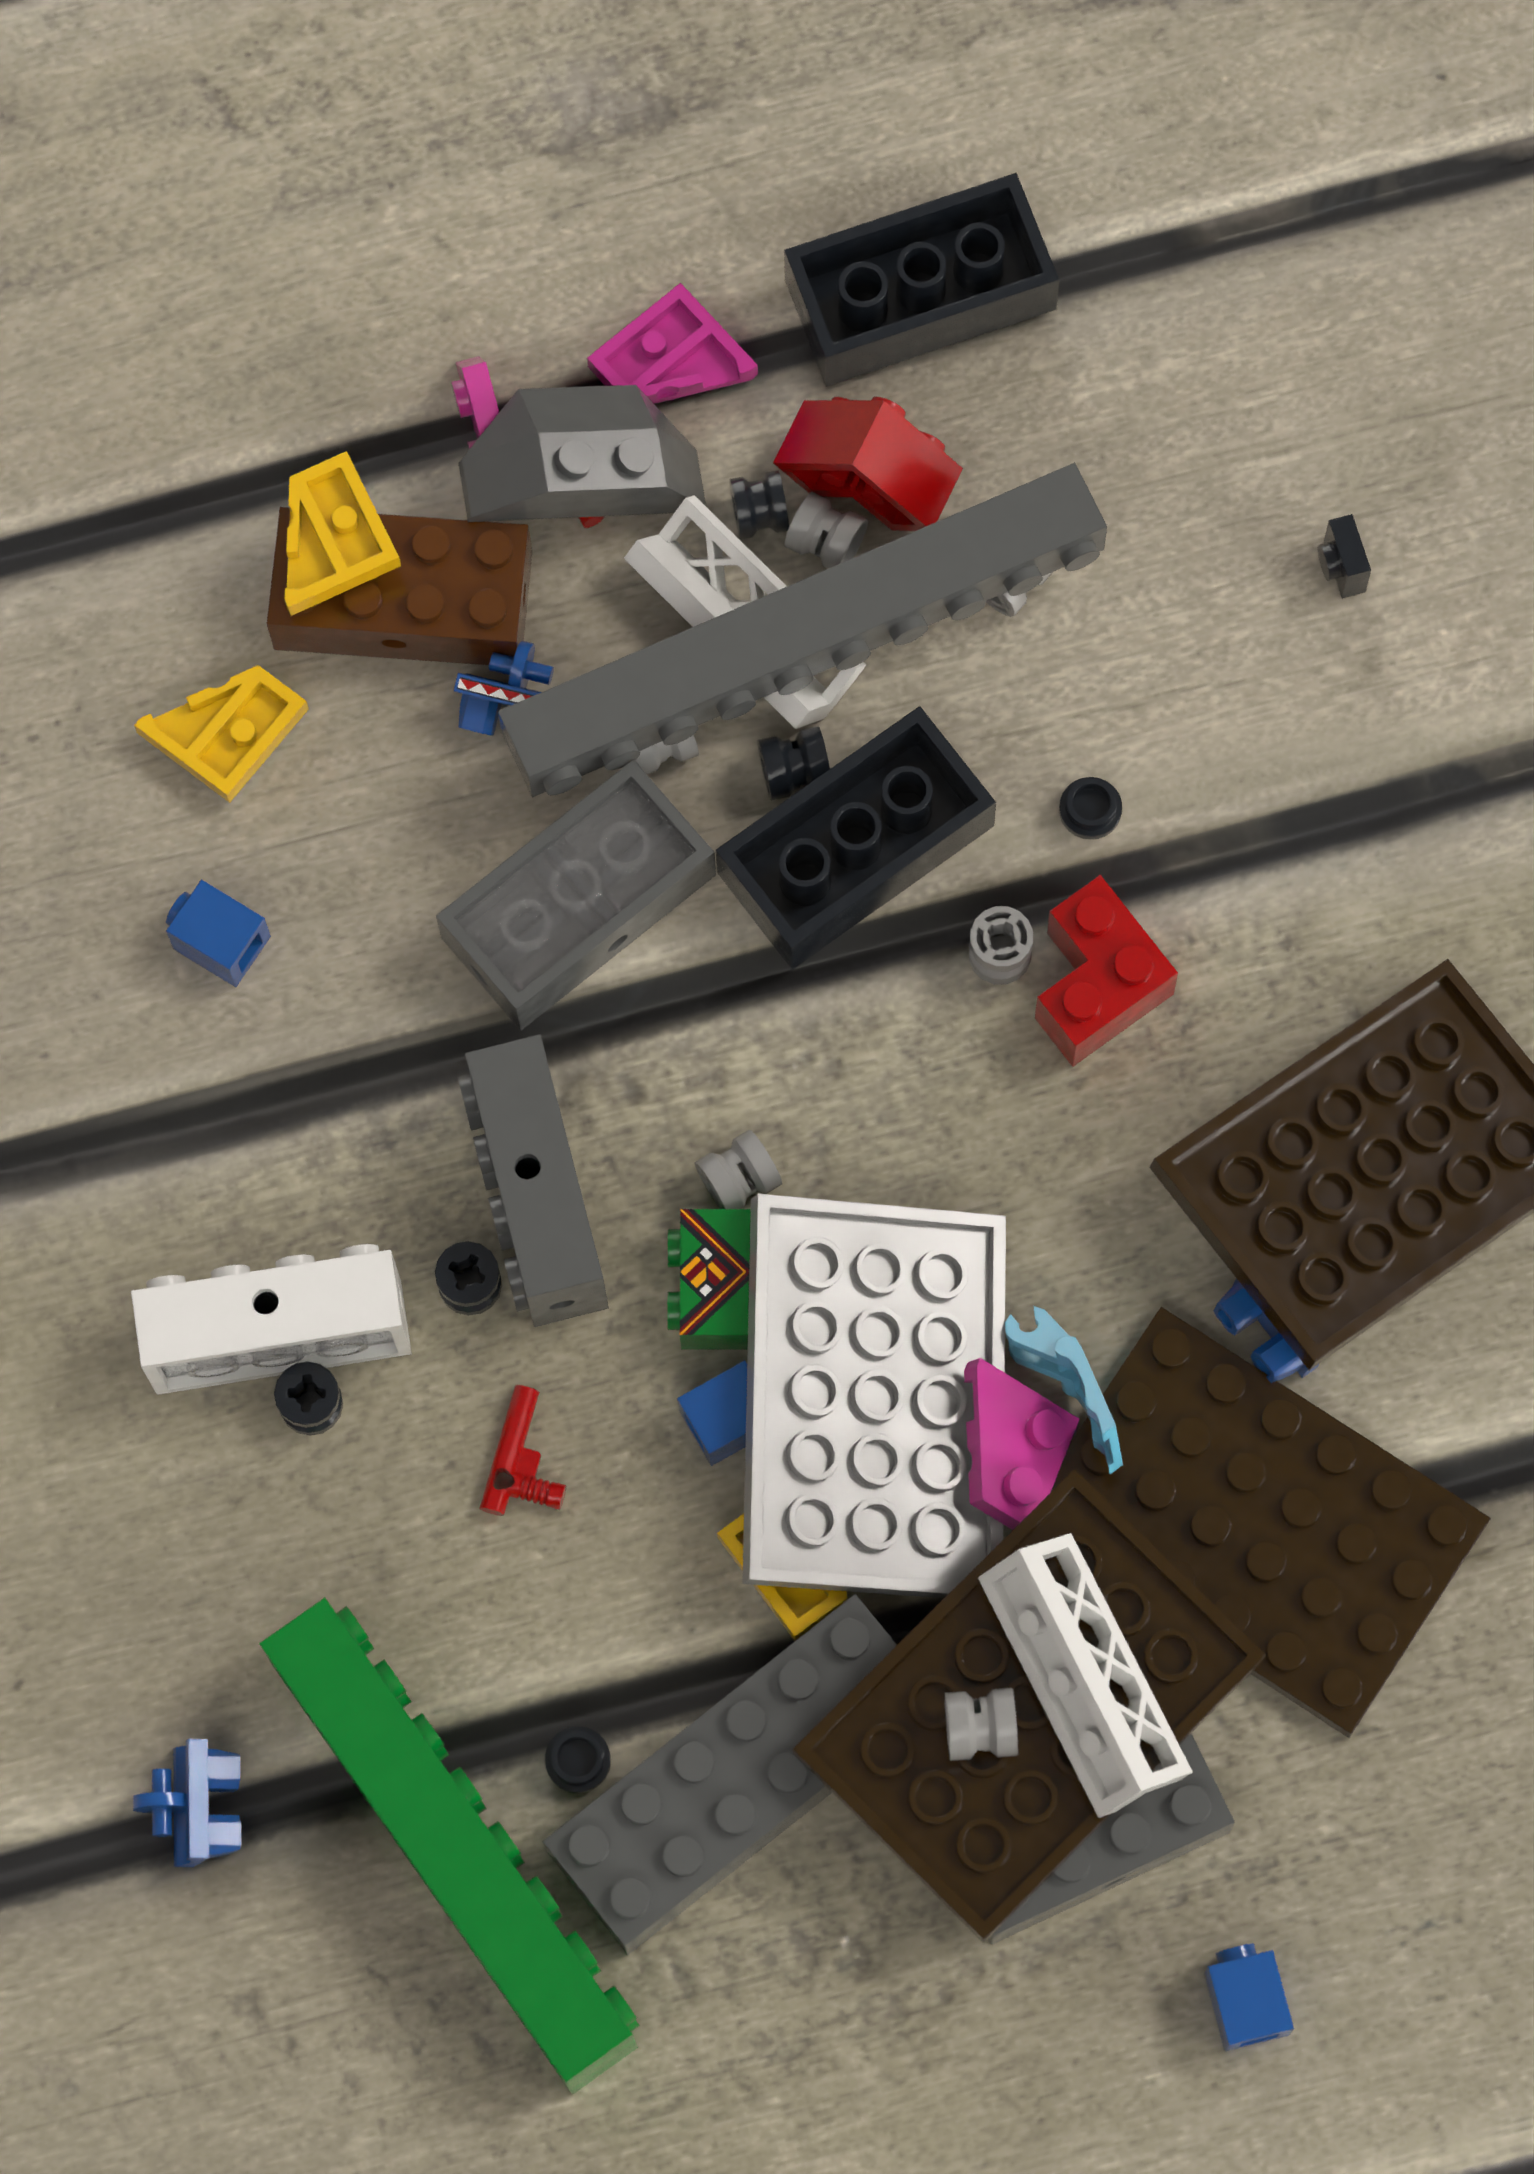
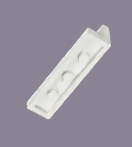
[624,495,866,729]
[978,1533,1193,1818]

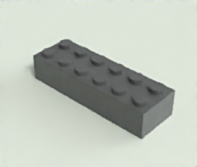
[543,1594,897,1955]

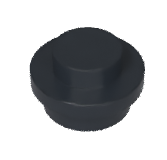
[1059,777,1122,840]
[545,1726,611,1794]

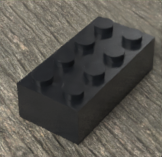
[784,172,1059,387]
[716,706,996,970]

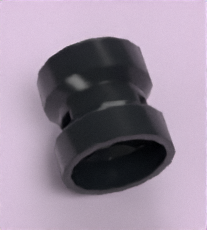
[757,726,830,801]

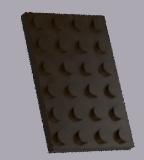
[1149,959,1534,1370]
[1050,1307,1491,1738]
[793,1469,1266,1943]

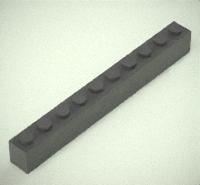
[498,462,1108,798]

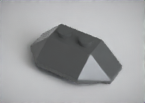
[458,385,707,522]

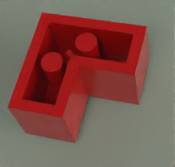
[773,397,963,531]
[1035,875,1178,1067]

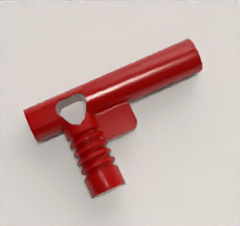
[479,1385,567,1516]

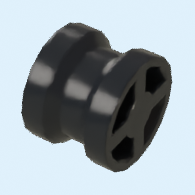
[729,470,789,539]
[435,1241,502,1316]
[274,1361,343,1436]

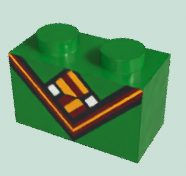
[667,1209,751,1350]

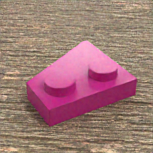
[587,283,758,404]
[451,356,499,449]
[964,1358,1080,1530]

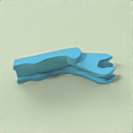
[1005,1306,1123,1474]

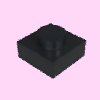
[1318,514,1371,599]

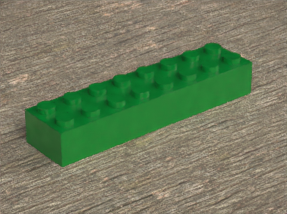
[259,1597,640,2095]

